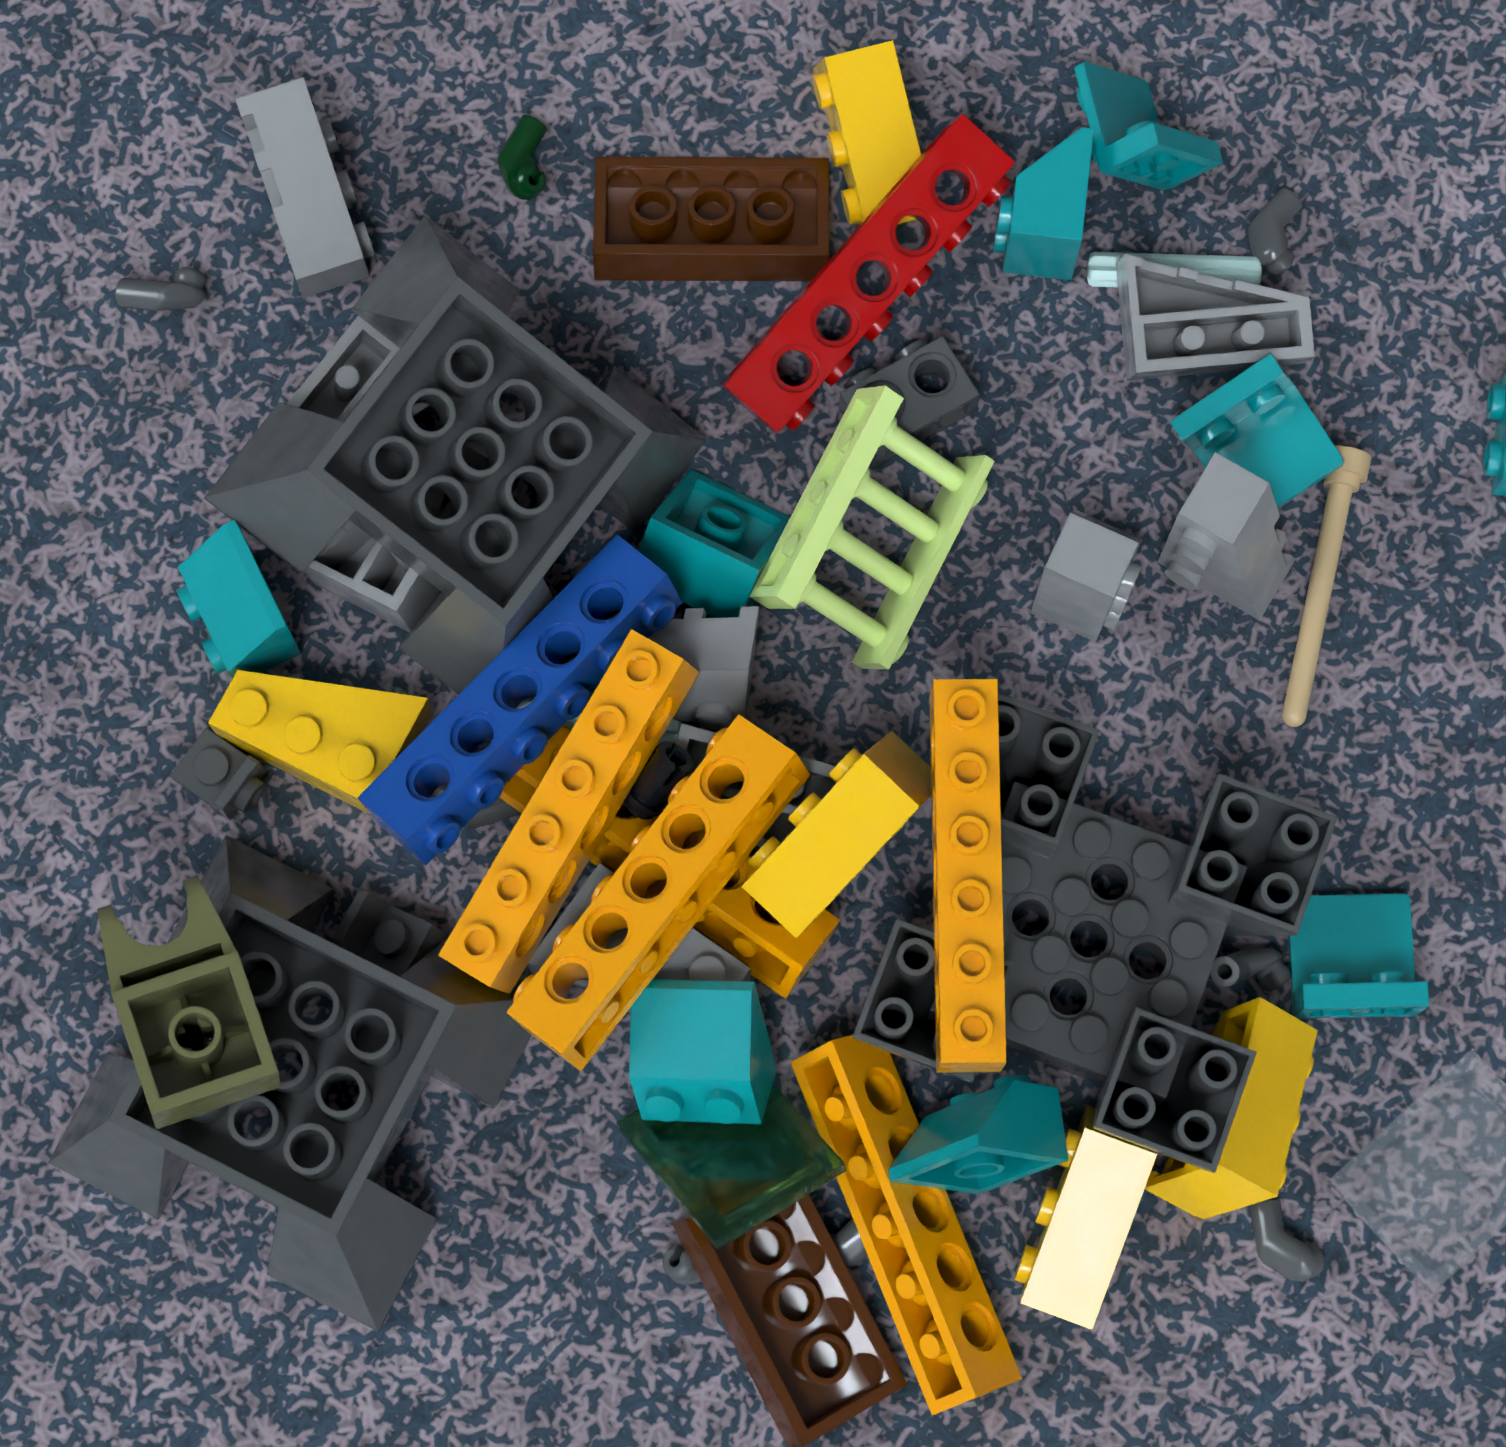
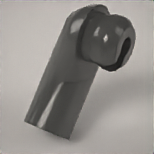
[115,267,206,311]
[1210,948,1291,992]

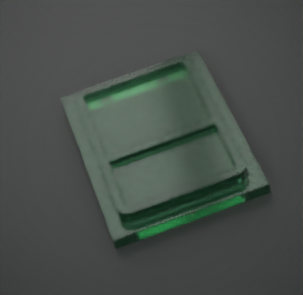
[616,1084,846,1250]

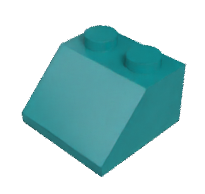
[993,127,1094,280]
[638,469,790,618]
[176,519,301,679]
[629,979,777,1124]
[888,1075,1068,1195]

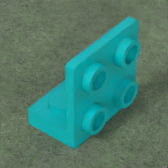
[1074,61,1223,190]
[1170,353,1344,509]
[1288,894,1429,1019]

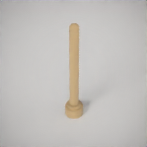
[1282,445,1372,727]

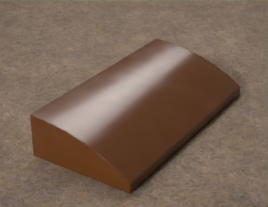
[593,157,829,281]
[671,1160,908,1447]

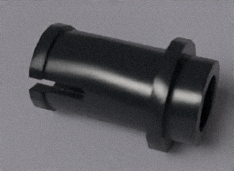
[624,741,693,820]

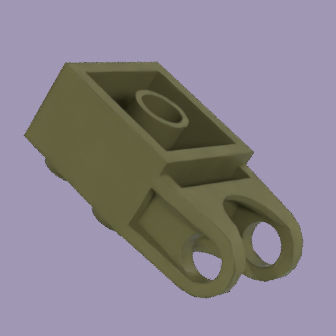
[97,876,281,1129]

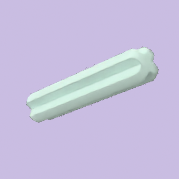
[1087,252,1262,287]

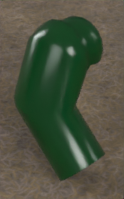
[497,115,547,200]

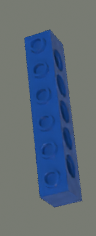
[358,535,683,866]

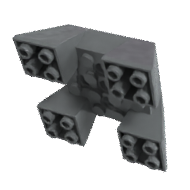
[204,215,707,695]
[852,693,1338,1173]
[48,835,532,1332]

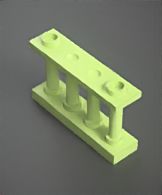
[749,385,995,670]

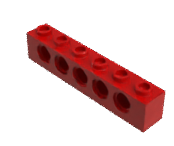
[720,114,1015,433]

